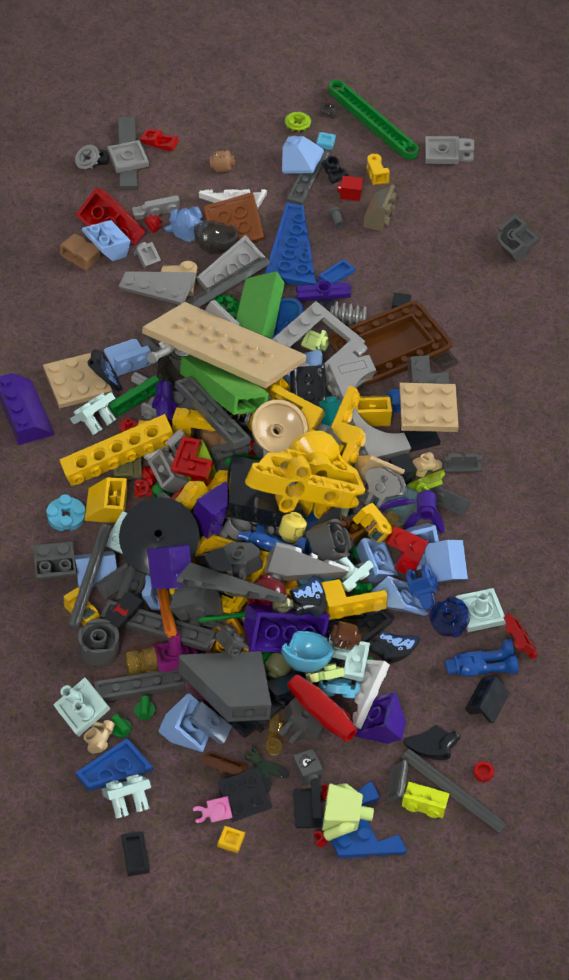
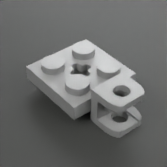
[425,136,474,164]

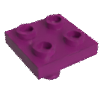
[152,631,198,672]

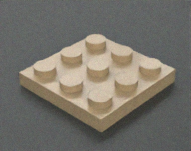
[43,353,112,408]
[399,383,459,432]

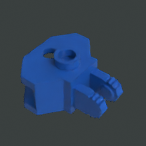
[406,564,438,611]

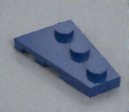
[76,738,153,791]

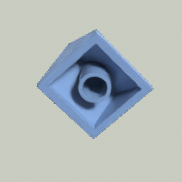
[356,538,398,584]
[425,540,468,582]
[74,551,117,588]

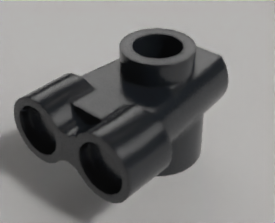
[321,156,349,184]

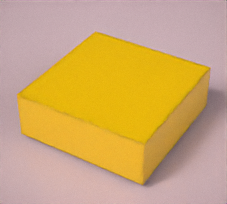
[217,826,245,853]

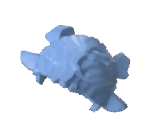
[164,207,207,242]

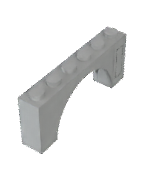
[325,355,411,462]

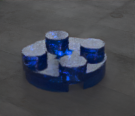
[429,597,471,637]

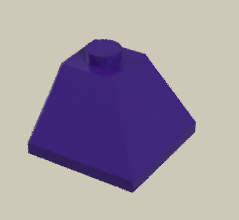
[355,692,406,744]

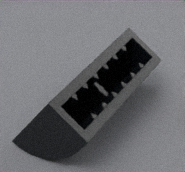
[194,547,233,572]

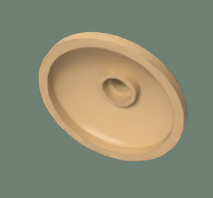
[251,400,308,453]

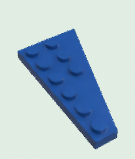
[265,203,316,286]

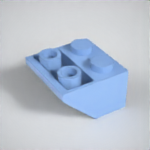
[82,220,130,261]

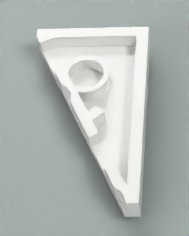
[199,189,267,209]
[353,660,390,729]

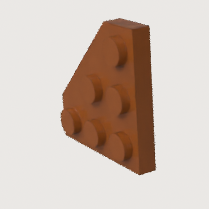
[204,192,265,243]

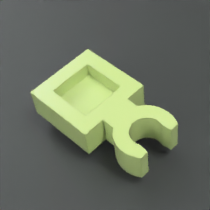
[305,664,345,683]

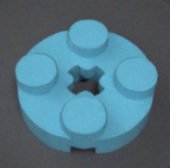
[46,495,86,531]
[318,678,360,698]

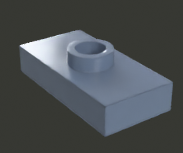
[189,702,232,744]

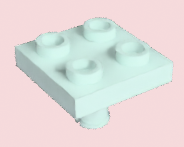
[455,588,506,632]

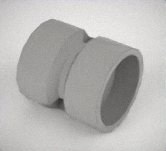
[217,518,252,542]

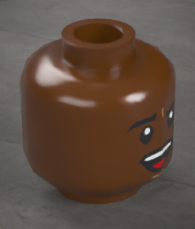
[330,621,362,651]

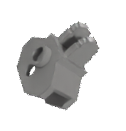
[365,467,407,512]

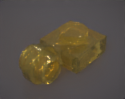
[265,714,282,755]

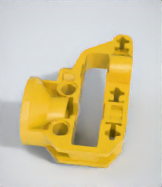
[245,431,365,513]

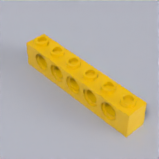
[59,414,174,486]

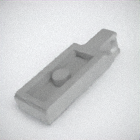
[132,195,180,220]

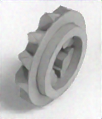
[75,145,100,171]

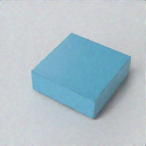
[316,132,336,150]

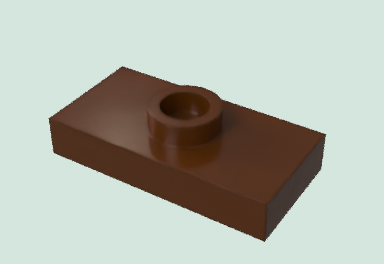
[201,751,247,775]

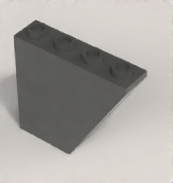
[178,651,271,722]

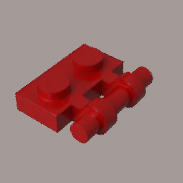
[503,613,538,660]

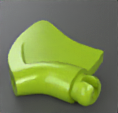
[407,470,445,493]

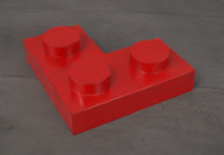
[170,436,214,481]
[385,525,429,574]

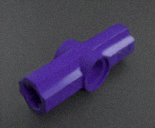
[296,280,351,301]
[152,381,177,427]

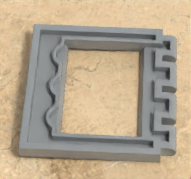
[272,301,368,387]

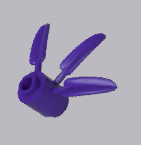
[379,490,445,533]

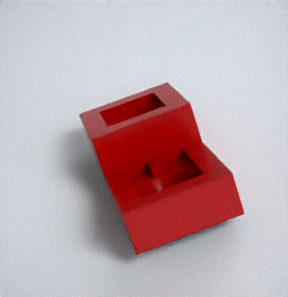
[140,129,179,151]

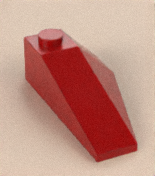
[75,188,146,245]

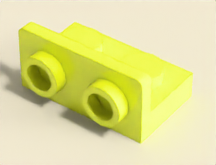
[402,782,450,818]

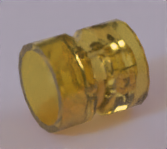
[125,646,158,676]

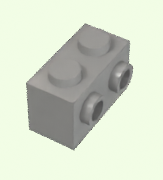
[148,449,189,494]

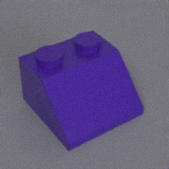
[193,481,228,539]
[147,544,191,589]

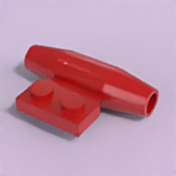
[287,675,357,742]

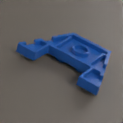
[322,782,407,859]

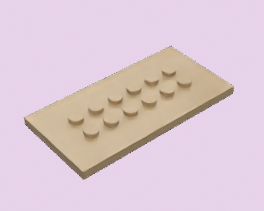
[142,302,307,389]

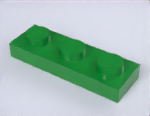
[109,375,160,418]

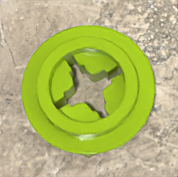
[285,112,311,132]

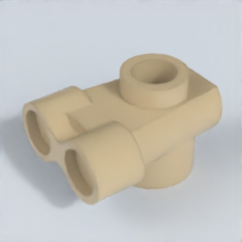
[412,452,442,477]
[84,720,115,754]

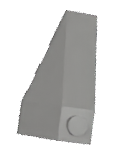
[264,542,349,582]

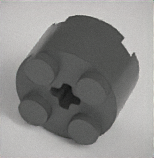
[306,519,351,561]
[78,619,120,666]

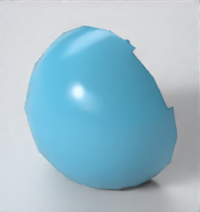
[282,631,334,673]

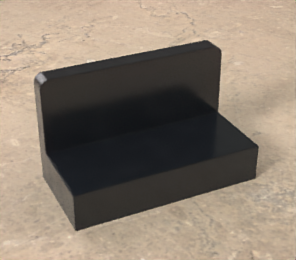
[400,427,441,452]
[465,677,510,723]
[293,780,322,828]

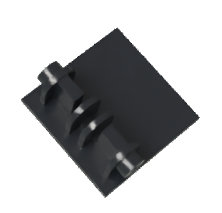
[218,767,272,823]

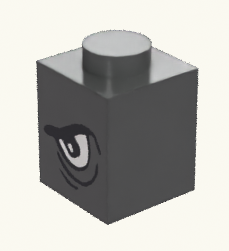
[292,749,323,786]

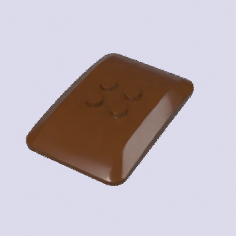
[328,301,452,384]

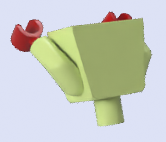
[314,783,374,848]

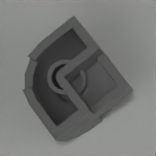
[497,214,540,260]

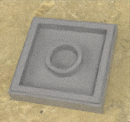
[107,140,149,173]

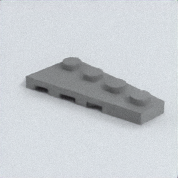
[196,235,266,289]
[119,272,196,305]

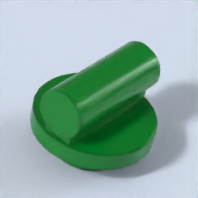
[134,696,155,720]
[111,714,131,738]

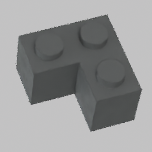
[407,355,449,384]

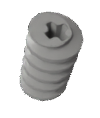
[330,301,367,326]

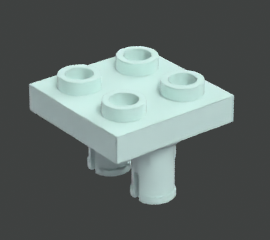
[70,392,117,435]
[334,557,374,592]
[54,678,110,736]
[101,774,151,818]

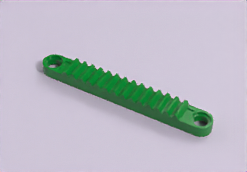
[328,80,419,160]

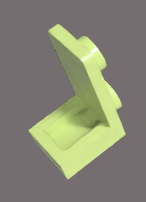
[301,330,329,352]

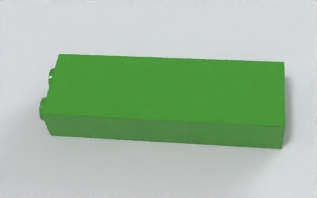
[236,271,285,340]
[180,355,269,414]

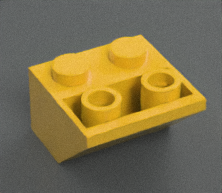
[355,395,392,427]
[85,477,127,523]

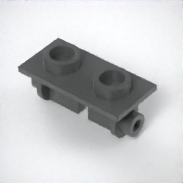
[210,443,251,466]
[442,453,482,472]
[432,486,471,516]
[216,622,249,657]

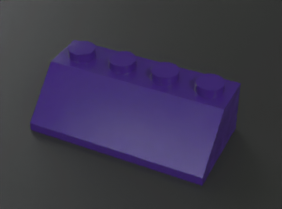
[0,373,54,445]
[244,604,330,652]

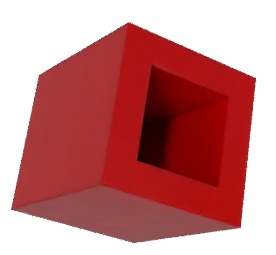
[337,176,363,201]

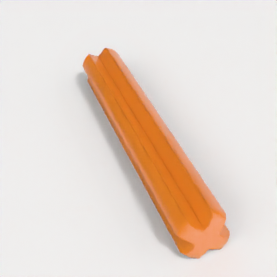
[157,589,177,638]

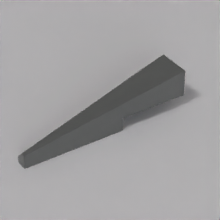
[177,563,287,603]

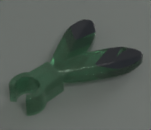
[244,747,289,792]

